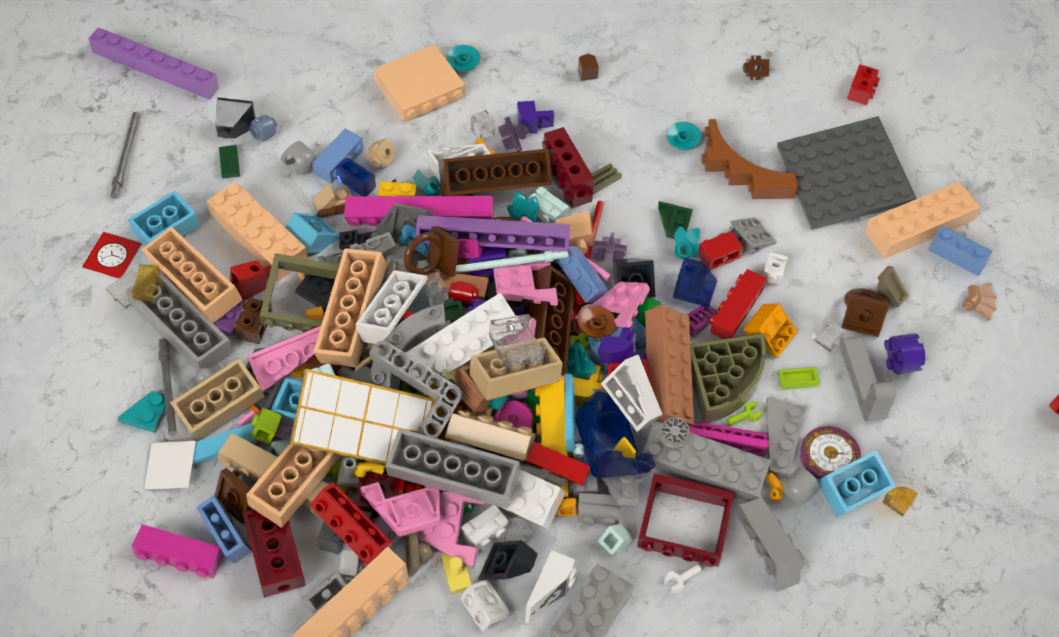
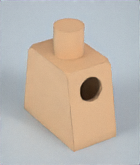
[555,211,594,254]

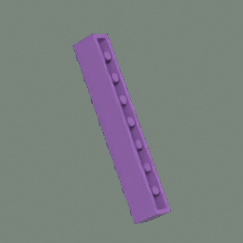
[88,27,219,100]
[416,215,570,251]

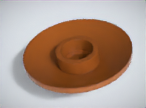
[578,306,616,339]

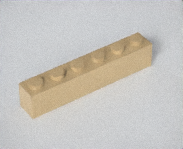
[218,433,329,517]

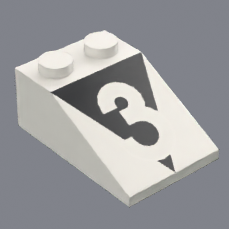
[525,550,577,624]

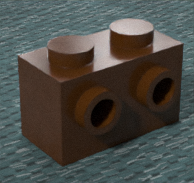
[234,297,273,344]

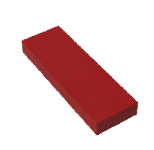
[526,442,591,486]

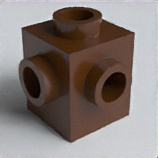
[743,55,769,80]

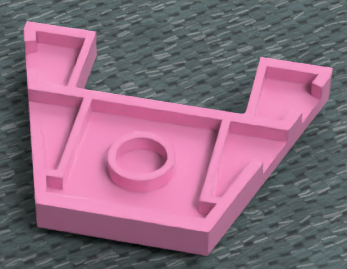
[493,261,558,305]
[575,282,650,328]
[360,482,440,537]
[417,492,486,567]

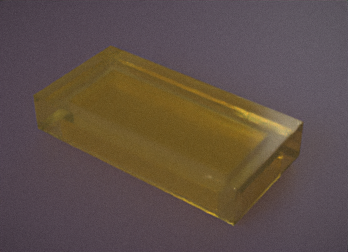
[132,264,160,301]

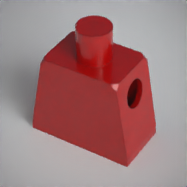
[230,260,271,301]

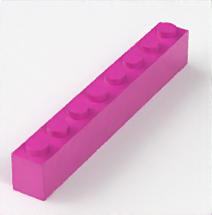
[344,196,494,226]

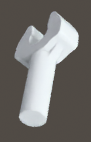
[664,564,702,593]

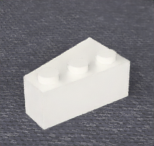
[427,144,491,182]
[601,355,662,432]

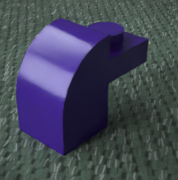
[517,101,554,134]
[598,325,636,364]

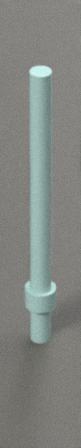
[455,250,568,273]

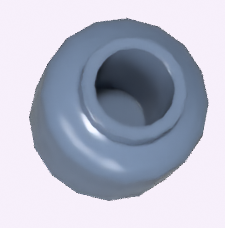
[249,115,277,141]

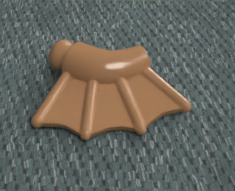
[962,283,997,320]

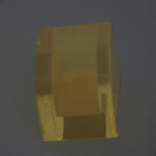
[882,487,918,517]

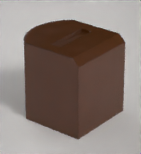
[578,54,599,81]

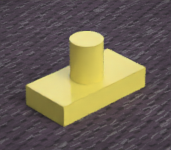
[441,552,471,594]

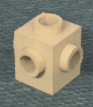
[365,138,397,169]

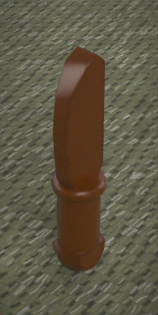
[317,204,345,218]

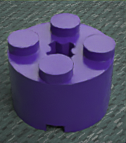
[884,333,926,375]

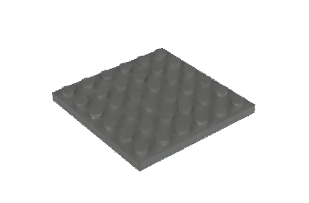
[777,116,917,230]

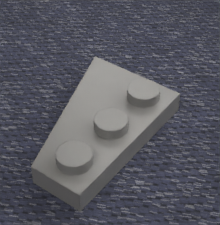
[595,460,639,506]

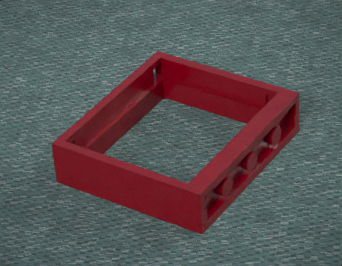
[637,473,734,567]

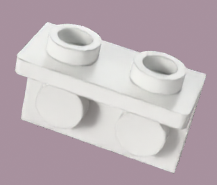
[461,580,510,632]

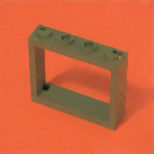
[260,253,340,333]

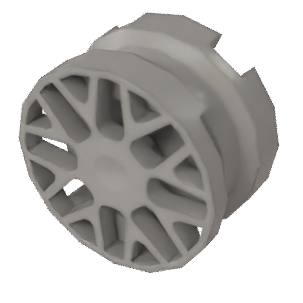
[660,417,690,450]

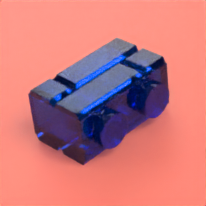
[336,157,376,196]

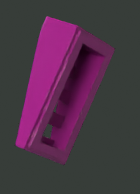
[687,303,718,337]

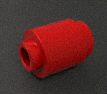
[449,281,479,303]

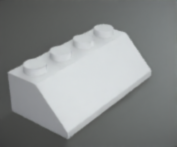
[355,270,428,344]

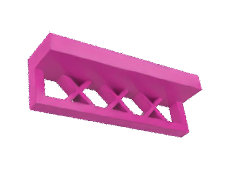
[689,421,769,457]

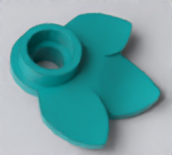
[413,169,441,196]
[507,191,539,222]
[674,226,700,260]

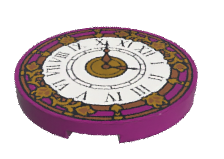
[800,426,861,479]

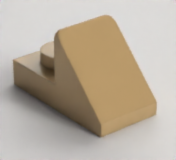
[313,183,352,211]

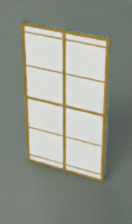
[289,369,435,465]

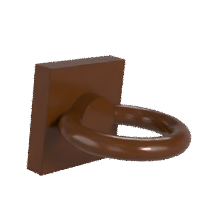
[404,226,460,277]
[841,288,889,337]
[214,467,252,524]

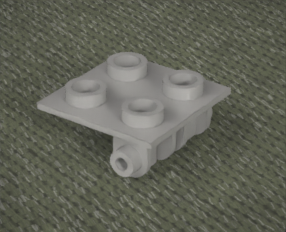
[729,217,776,255]

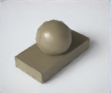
[877,266,909,307]
[405,532,433,577]

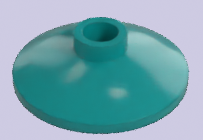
[446,45,481,72]
[666,122,701,150]

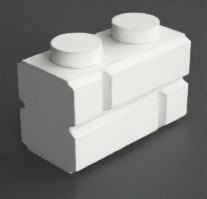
[460,505,509,551]

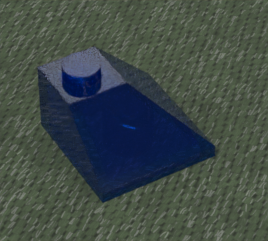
[673,257,717,308]

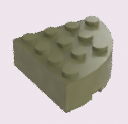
[690,334,766,423]

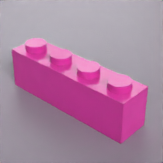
[131,524,224,578]

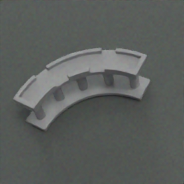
[370,304,451,391]

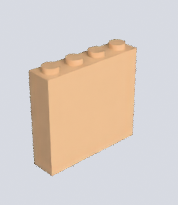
[374,44,465,122]

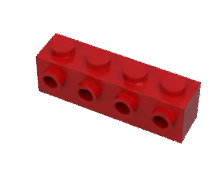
[709,269,767,339]
[309,482,392,566]

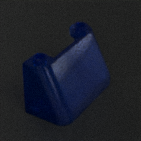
[575,391,655,478]

